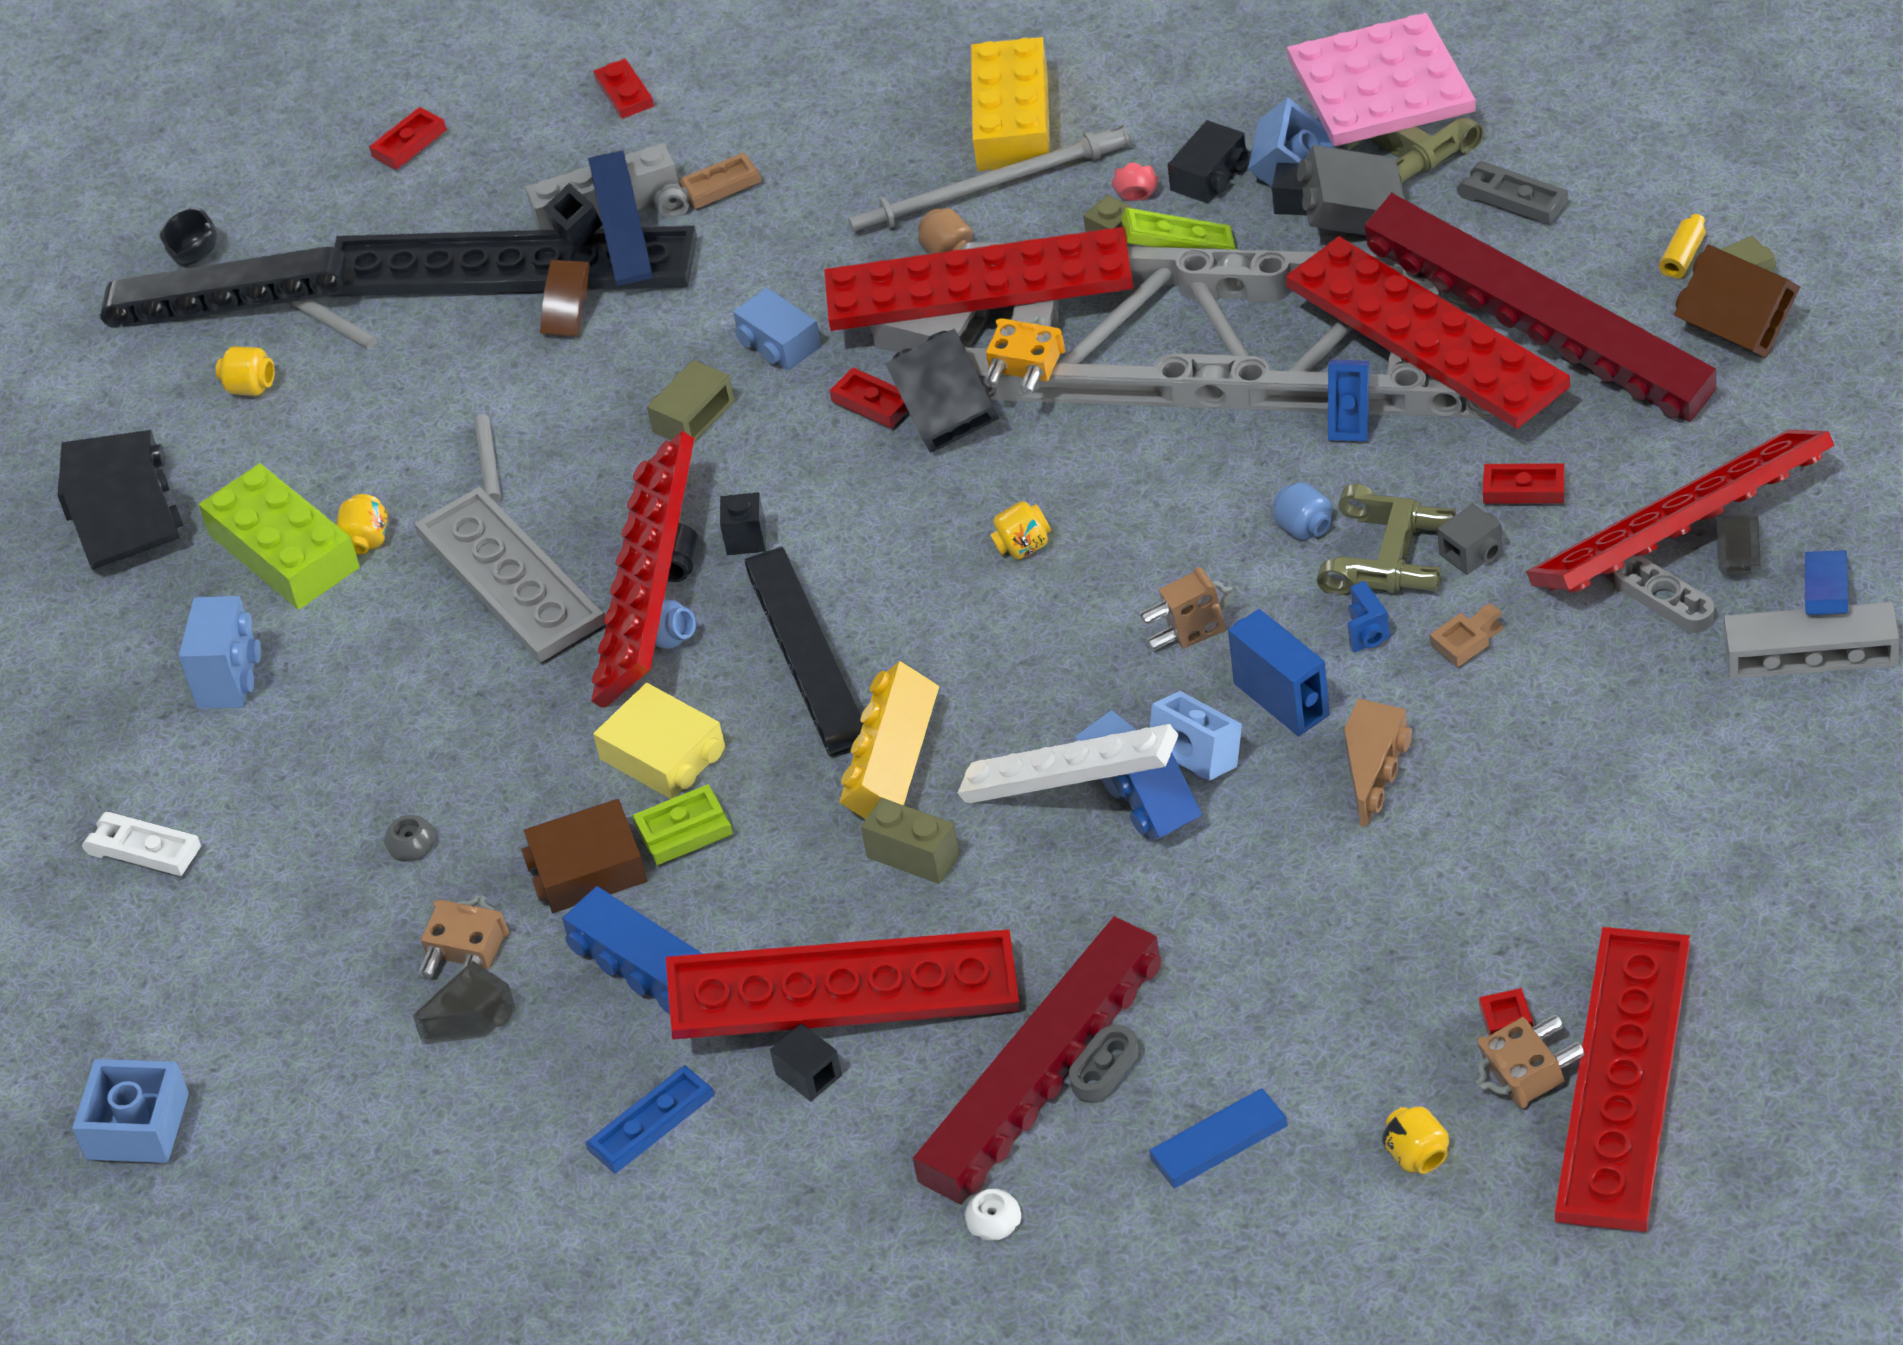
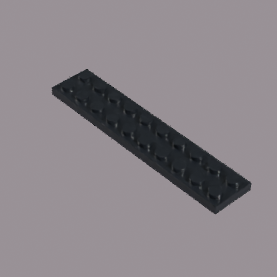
[327,226,697,297]

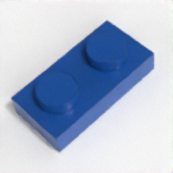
[1328,360,1370,441]

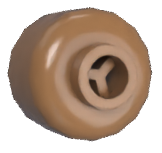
[918,208,973,254]

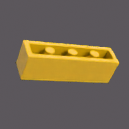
[839,661,939,819]

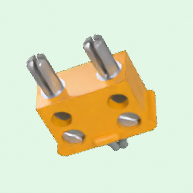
[984,316,1065,394]

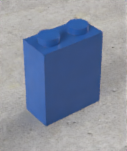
[1228,609,1330,737]

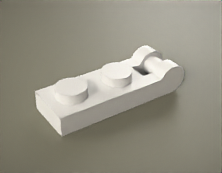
[82,812,201,876]

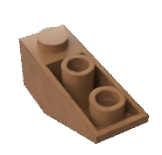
[1344,698,1412,827]

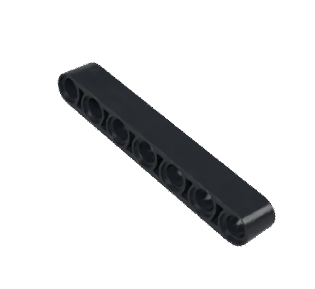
[100,247,347,328]
[744,546,863,756]

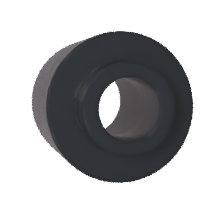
[667,523,699,582]

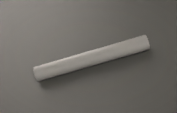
[292,299,378,350]
[474,414,501,502]

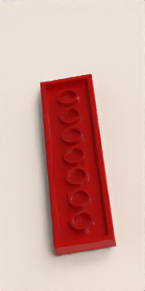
[824,227,1133,331]
[1286,236,1570,429]
[1526,429,1835,593]
[591,431,695,707]
[1554,927,1690,1232]
[666,929,1019,1040]

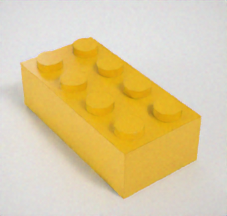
[971,37,1050,171]

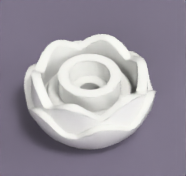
[965,1189,1021,1240]

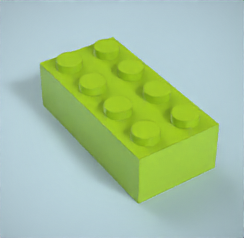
[198,463,360,610]

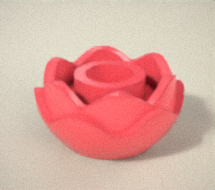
[1111,163,1158,201]

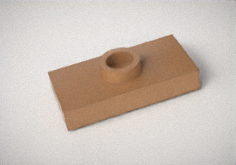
[679,152,761,209]

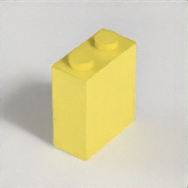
[593,682,726,799]

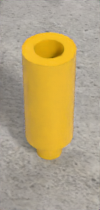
[1658,214,1706,279]

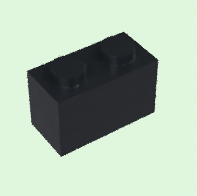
[1167,120,1248,204]

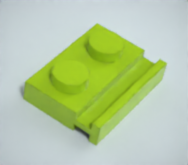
[632,784,733,866]

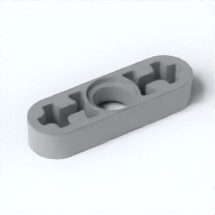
[1614,555,1715,633]

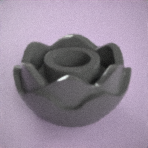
[384,815,436,861]

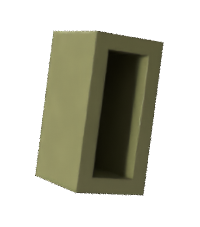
[647,359,735,442]
[861,798,960,884]

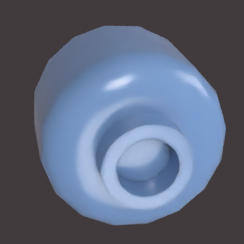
[1273,482,1333,541]

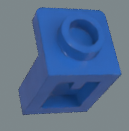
[1347,581,1390,653]

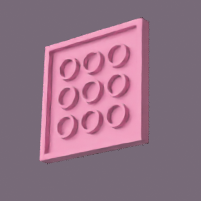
[1287,13,1476,147]

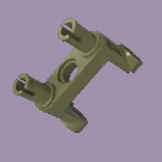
[1335,118,1484,185]
[1316,484,1456,595]

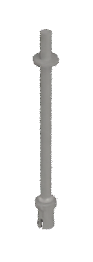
[848,124,1130,232]

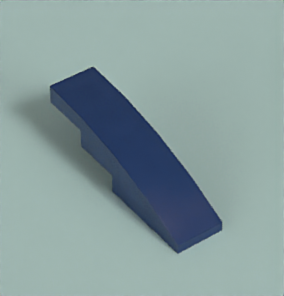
[588,150,653,286]

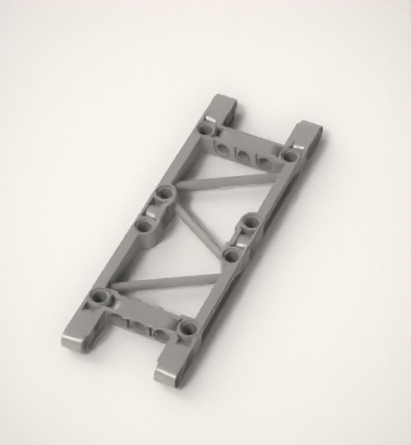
[960,242,1494,418]

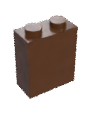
[1674,244,1801,358]
[521,798,648,914]

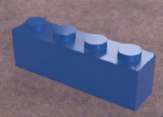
[562,886,703,1014]

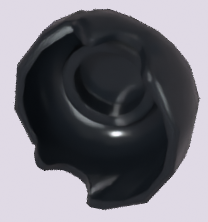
[159,208,218,264]

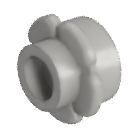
[655,184,690,218]

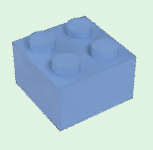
[179,596,261,708]
[72,1059,189,1163]

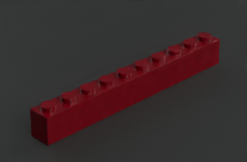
[1364,192,1717,422]

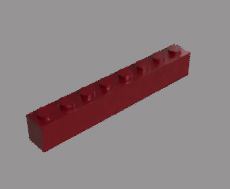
[912,916,1161,1205]

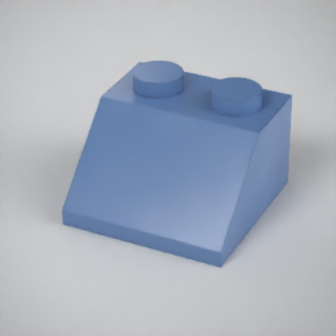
[1248,97,1335,187]

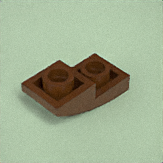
[540,260,589,336]

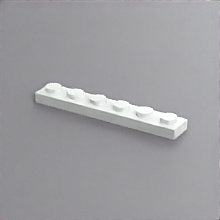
[958,724,1178,803]

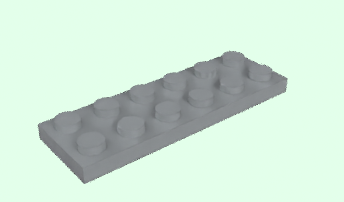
[414,486,605,663]

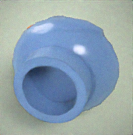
[655,599,696,649]

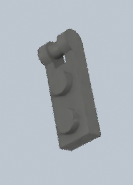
[1457,161,1568,224]

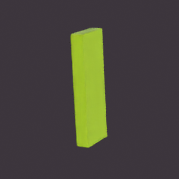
[1121,208,1236,250]

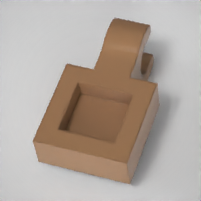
[1430,603,1504,667]

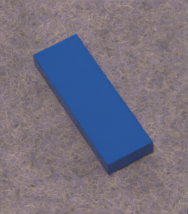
[1805,550,1848,615]
[585,1065,714,1174]
[1149,1088,1287,1189]

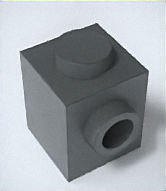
[1437,503,1502,575]

